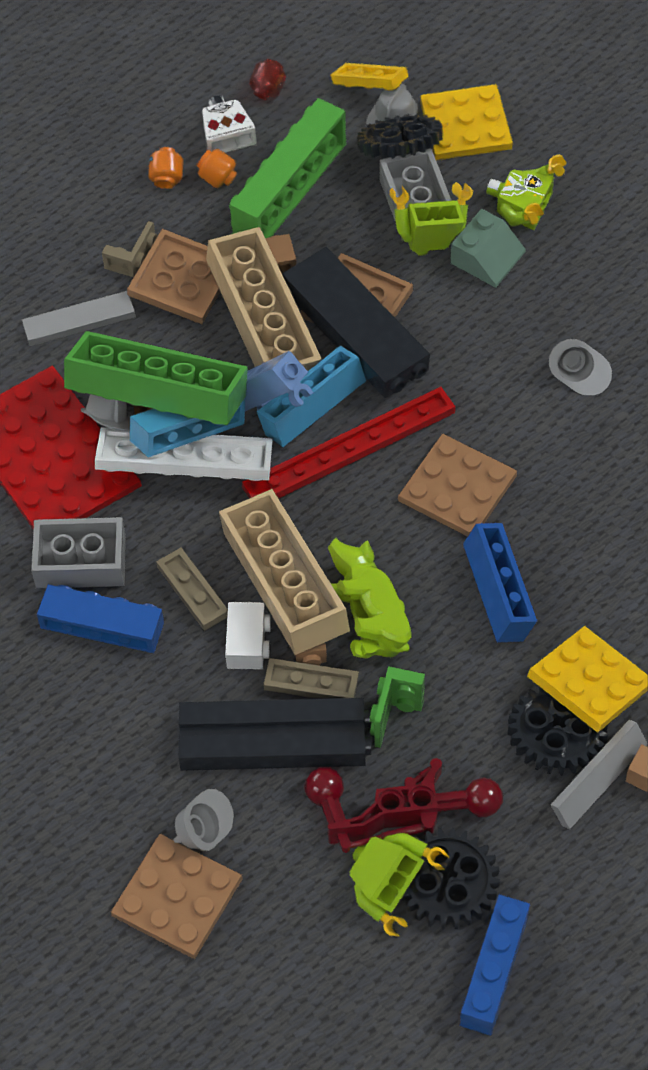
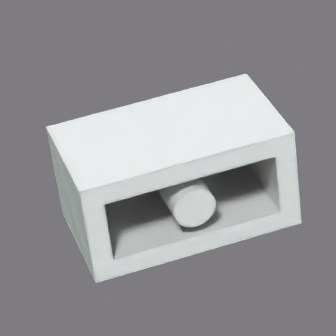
[225,602,271,669]

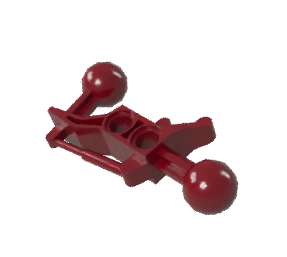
[304,758,503,853]

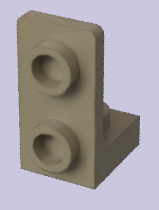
[102,221,158,278]

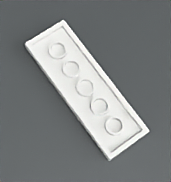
[95,427,272,481]

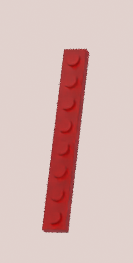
[242,387,456,499]

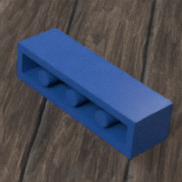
[463,523,537,642]
[37,584,164,653]
[460,895,530,1036]

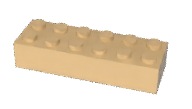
[206,227,322,371]
[219,489,350,655]

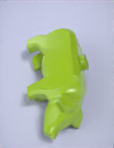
[328,538,411,658]

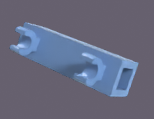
[244,350,313,411]

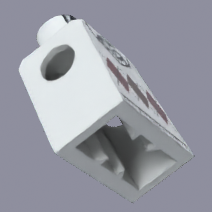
[202,95,256,153]

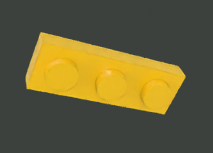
[331,63,409,91]

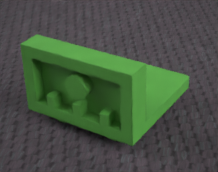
[370,666,425,748]

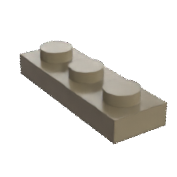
[156,547,228,631]
[264,658,359,699]

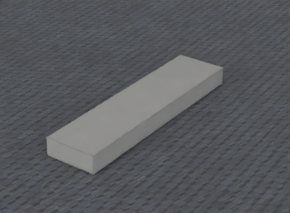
[22,291,136,346]
[551,720,648,829]

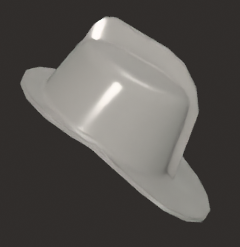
[366,84,418,124]
[549,339,612,395]
[81,394,130,431]
[173,789,234,851]

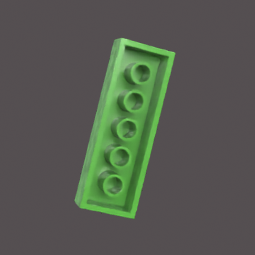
[229,98,346,238]
[64,331,248,425]

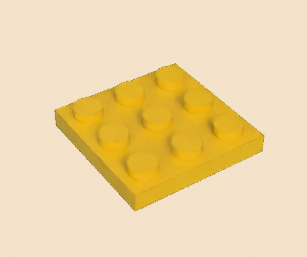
[420,84,513,160]
[527,626,648,733]

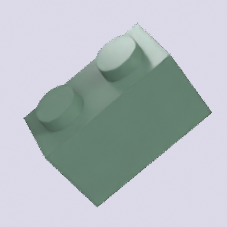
[451,208,526,288]

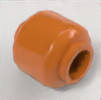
[148,147,183,188]
[197,149,237,188]

